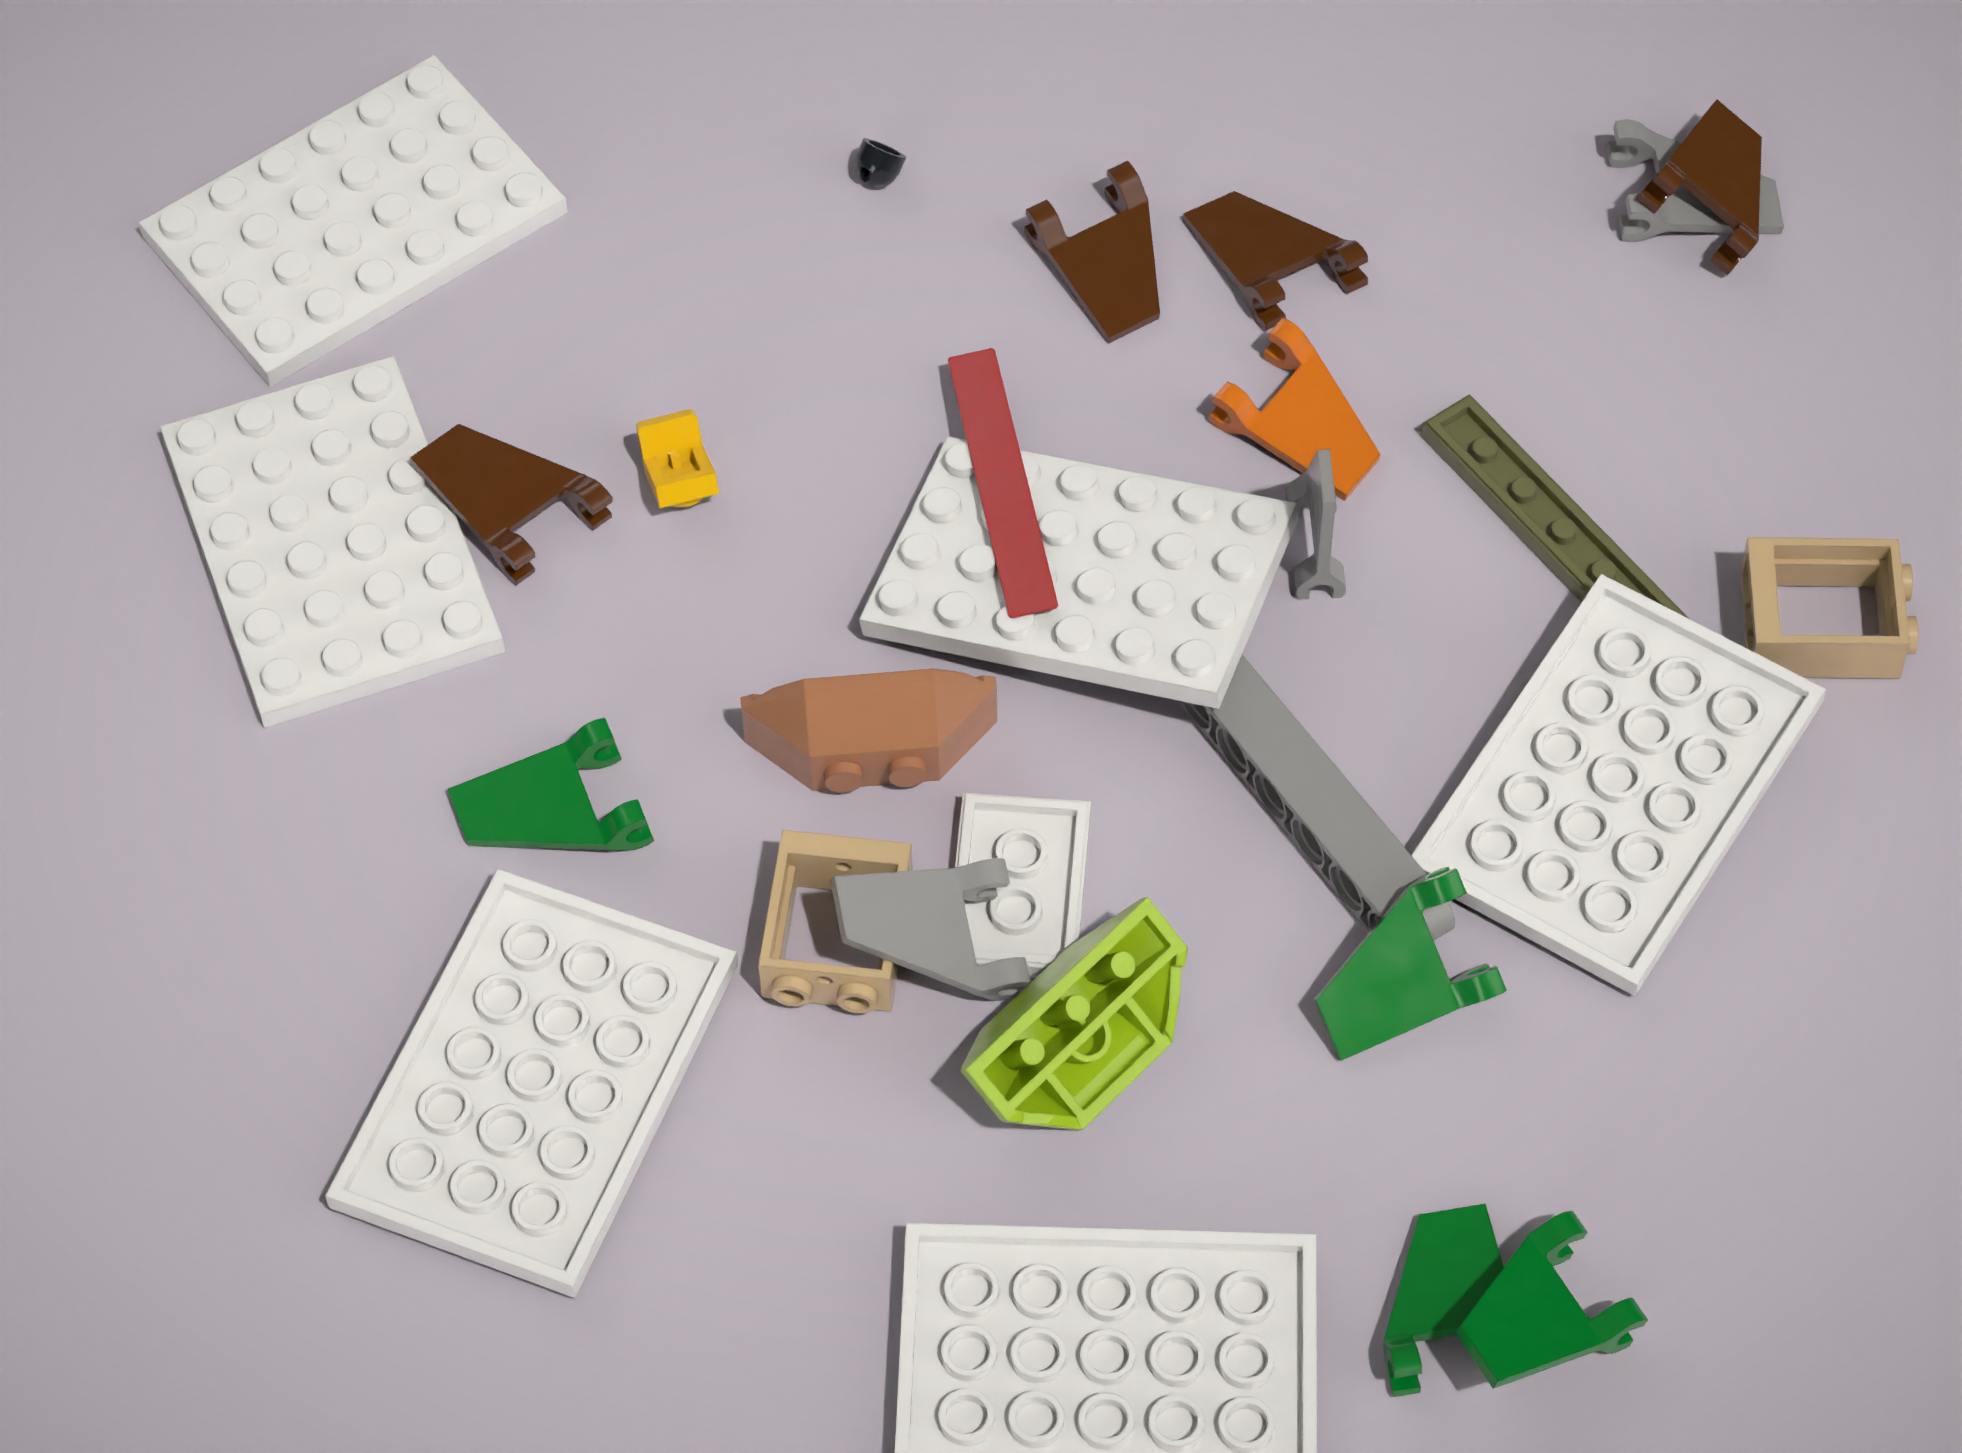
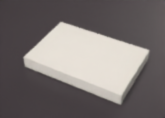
[955,792,1091,978]

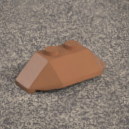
[740,668,997,793]

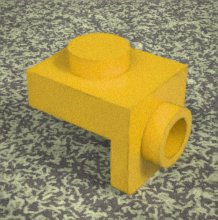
[636,409,720,508]

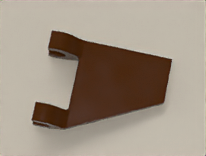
[1636,99,1762,276]
[1024,161,1160,344]
[1183,191,1368,331]
[410,424,613,586]

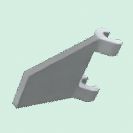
[1607,119,1784,242]
[1285,449,1346,600]
[830,858,1031,1000]

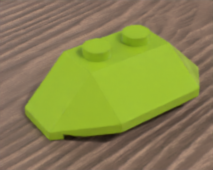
[960,897,1188,1130]

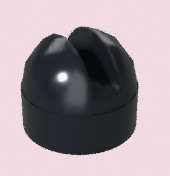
[854,138,906,188]

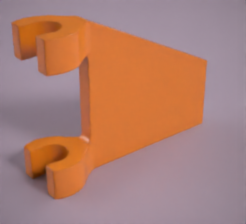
[1208,318,1381,501]

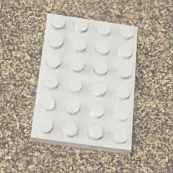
[139,55,568,387]
[160,356,506,728]
[859,436,1298,709]
[1411,574,1826,996]
[325,869,738,1298]
[895,1223,1317,1453]

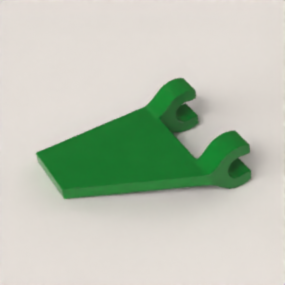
[448,718,654,851]
[1314,867,1507,1061]
[1383,1203,1504,1397]
[1456,1211,1648,1389]

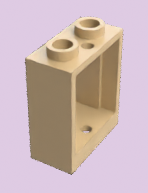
[1740,537,1918,679]
[758,830,913,1013]

